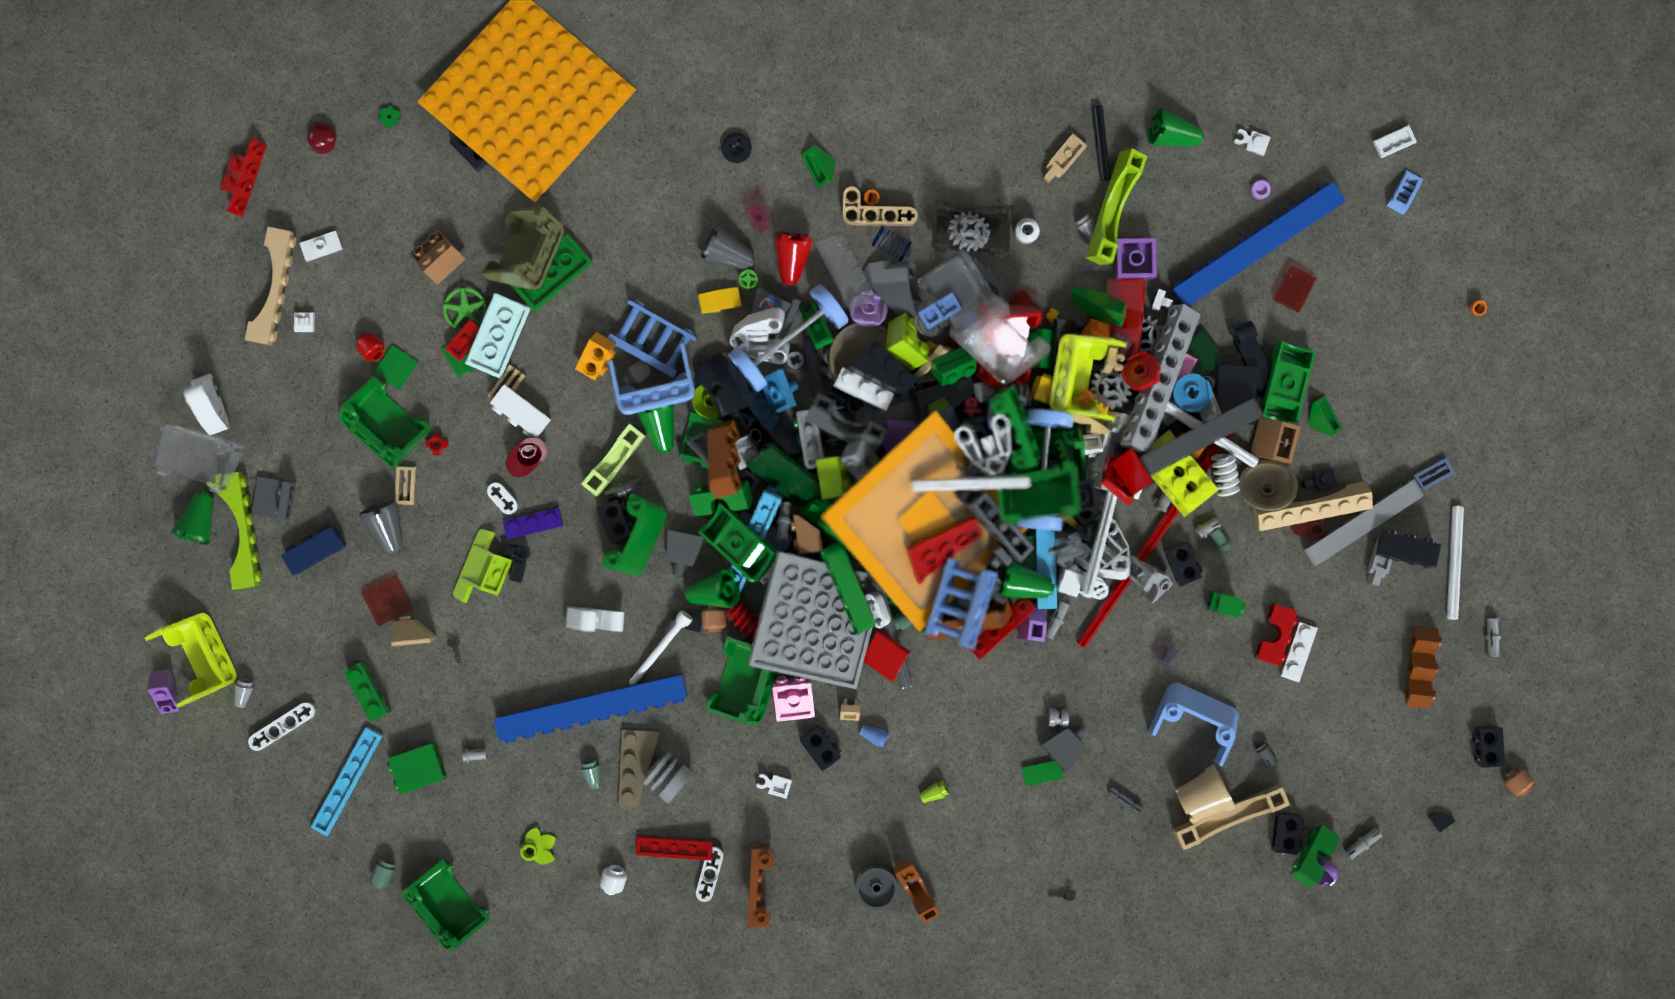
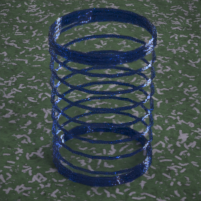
[871,225,912,262]

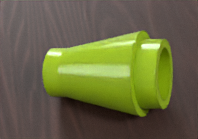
[919,780,949,803]

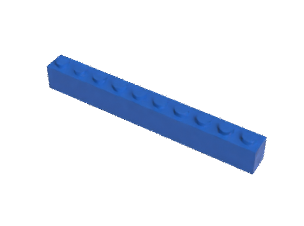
[1171,182,1346,307]
[494,673,688,743]

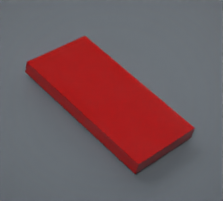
[1104,279,1146,356]

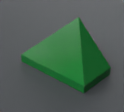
[801,146,835,189]
[1308,396,1343,436]

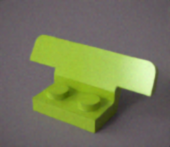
[453,529,513,603]

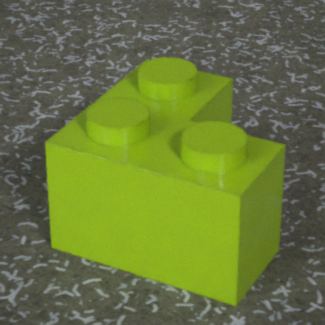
[886,313,930,371]
[816,456,852,499]

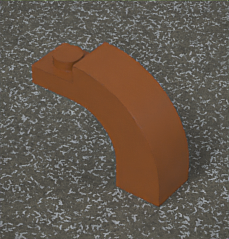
[893,859,941,923]

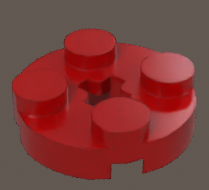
[1121,351,1161,391]

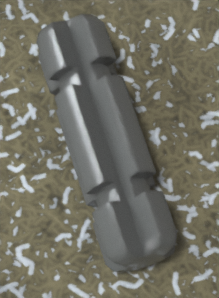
[1108,785,1143,814]

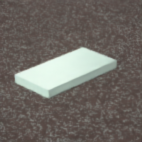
[465,293,531,379]

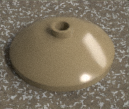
[1239,460,1298,511]

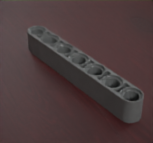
[1139,398,1264,476]

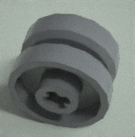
[855,864,898,910]

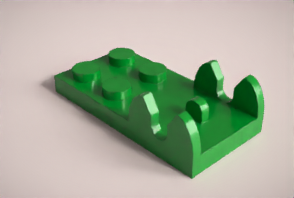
[510,234,593,313]

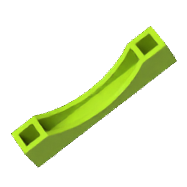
[1085,148,1147,265]
[215,472,262,590]

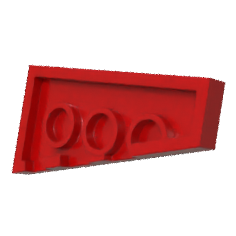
[905,516,982,584]

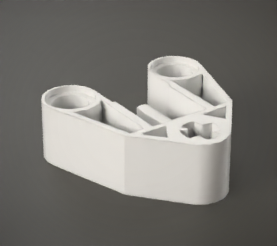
[730,307,790,364]
[184,373,229,435]
[955,413,1012,475]
[1072,519,1131,580]
[565,606,625,631]

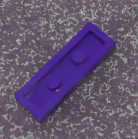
[503,508,563,539]

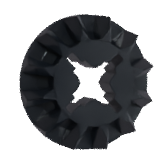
[721,132,752,164]

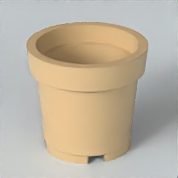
[1175,764,1237,824]

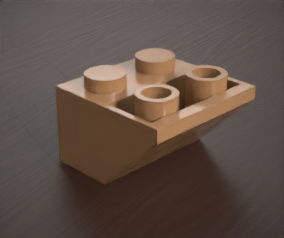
[410,229,466,285]
[1250,418,1301,464]
[791,515,823,554]

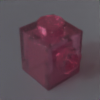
[745,202,772,234]

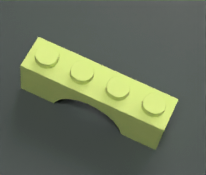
[581,424,646,496]

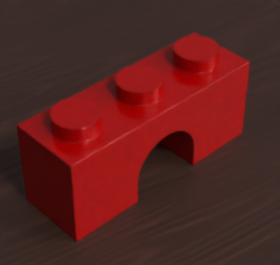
[1254,603,1298,666]

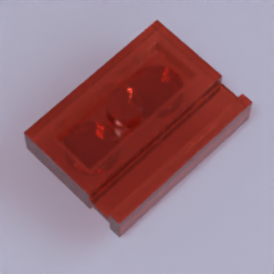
[1273,266,1317,313]

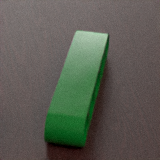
[821,542,875,635]

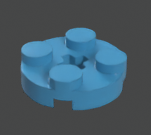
[1172,374,1212,413]

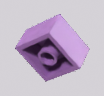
[1114,238,1157,279]

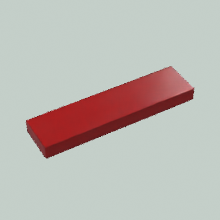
[636,836,713,861]

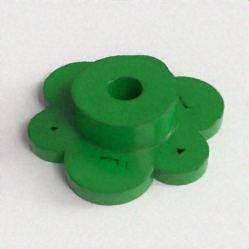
[379,106,401,128]

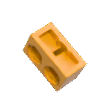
[575,332,616,381]

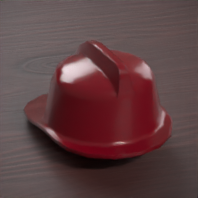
[505,437,547,477]

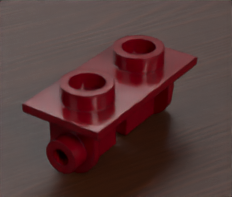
[960,397,982,418]

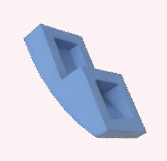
[918,292,963,329]

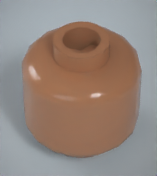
[701,606,726,632]
[1505,768,1535,797]

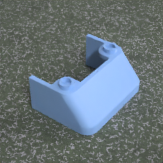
[609,343,695,414]
[1148,682,1239,766]

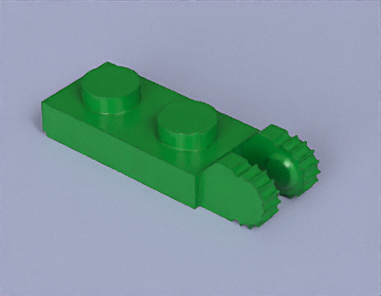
[799,300,834,349]

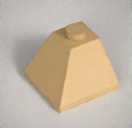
[391,616,437,646]

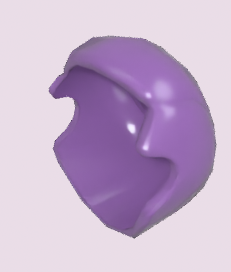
[1317,858,1339,886]

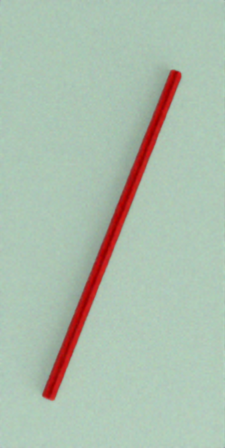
[1077,397,1257,648]

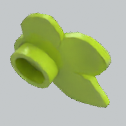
[520,828,556,865]

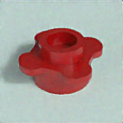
[425,433,449,456]

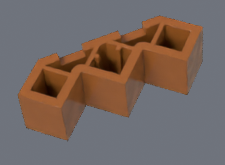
[707,419,742,499]
[1404,626,1442,709]

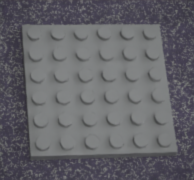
[748,551,873,689]

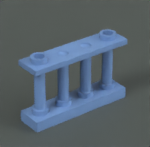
[608,299,697,379]
[925,558,997,649]

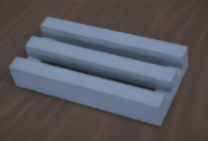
[1412,457,1455,491]

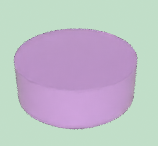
[1251,180,1271,199]

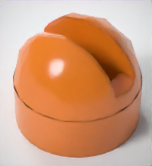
[863,190,879,205]
[1469,300,1487,316]
[1077,388,1094,405]

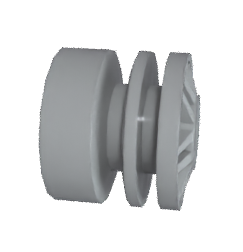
[643,752,693,804]

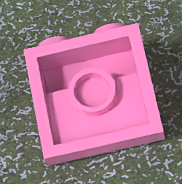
[772,676,815,722]

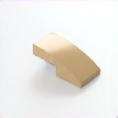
[1073,415,1110,435]

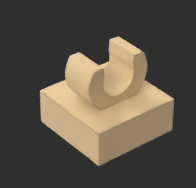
[1103,347,1125,374]
[840,699,860,721]

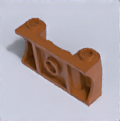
[925,598,1012,640]
[747,843,775,928]

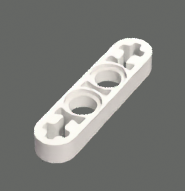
[248,702,316,751]

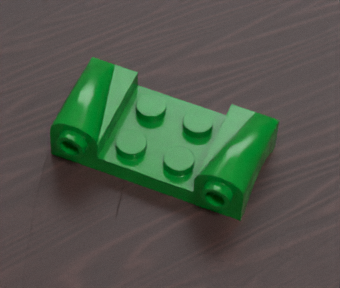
[1259,341,1316,425]
[990,386,1042,470]
[698,503,780,583]

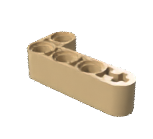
[843,187,918,226]

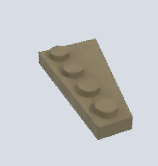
[618,729,660,807]

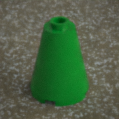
[1148,108,1204,147]
[637,404,674,454]
[170,490,214,546]
[1000,561,1055,598]
[685,569,740,608]

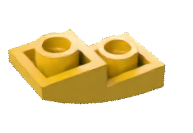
[698,287,742,314]

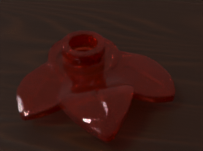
[1291,518,1325,539]

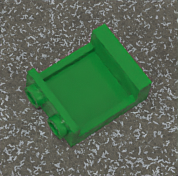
[679,412,725,469]
[387,742,447,795]

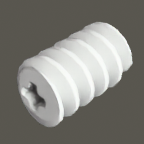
[1211,454,1240,497]

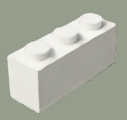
[490,384,551,438]

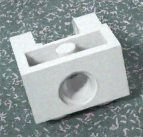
[1056,562,1108,599]

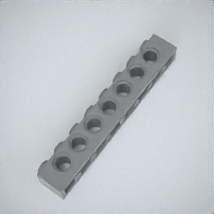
[1120,304,1201,454]

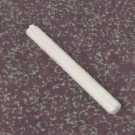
[1165,401,1259,467]
[912,476,1030,490]
[1081,491,1117,598]
[1447,506,1464,620]

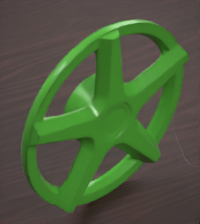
[443,288,487,330]

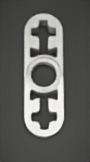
[696,846,724,902]

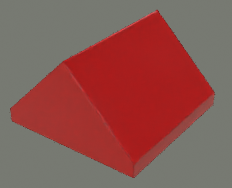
[1111,449,1153,495]

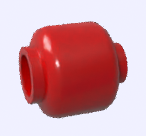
[355,333,385,361]

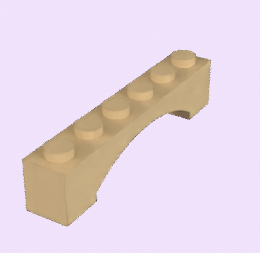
[245,227,296,346]
[1252,481,1373,531]
[1173,784,1290,850]

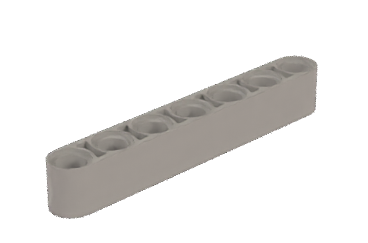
[1303,478,1425,566]

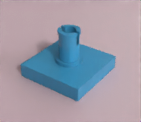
[761,369,799,414]

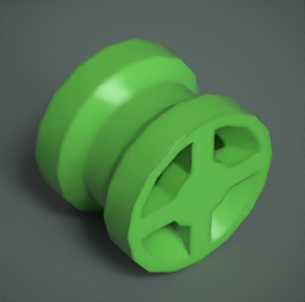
[739,269,758,290]

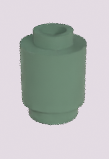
[370,858,395,889]

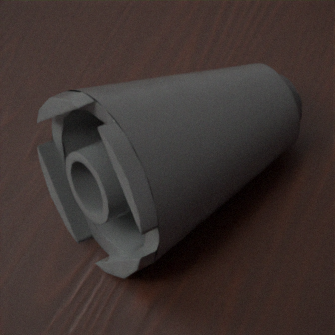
[700,224,755,270]
[359,500,403,556]

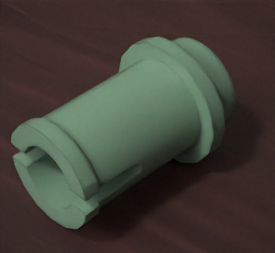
[1210,528,1232,553]

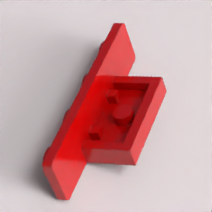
[220,139,267,217]
[969,598,1036,660]

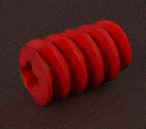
[724,600,760,642]

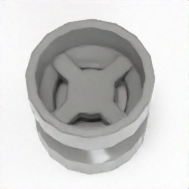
[1048,708,1069,728]

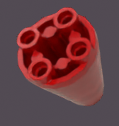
[775,231,813,285]

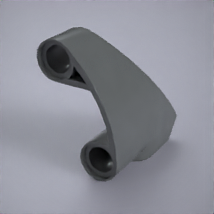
[862,261,924,321]

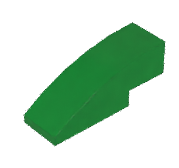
[1071,286,1126,327]

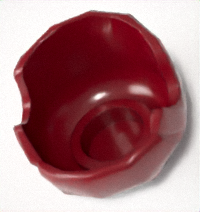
[307,122,337,154]

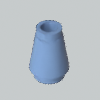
[859,724,889,747]

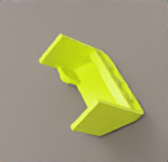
[1050,334,1127,421]
[145,613,237,708]

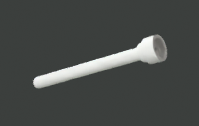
[629,610,693,686]

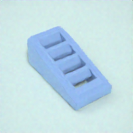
[1386,170,1423,215]

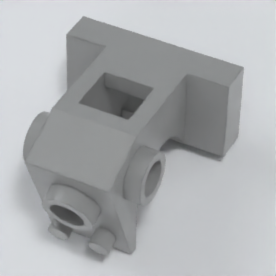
[1124,555,1173,603]

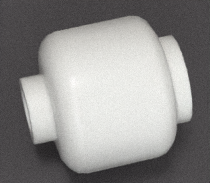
[1014,218,1040,244]
[600,865,627,895]

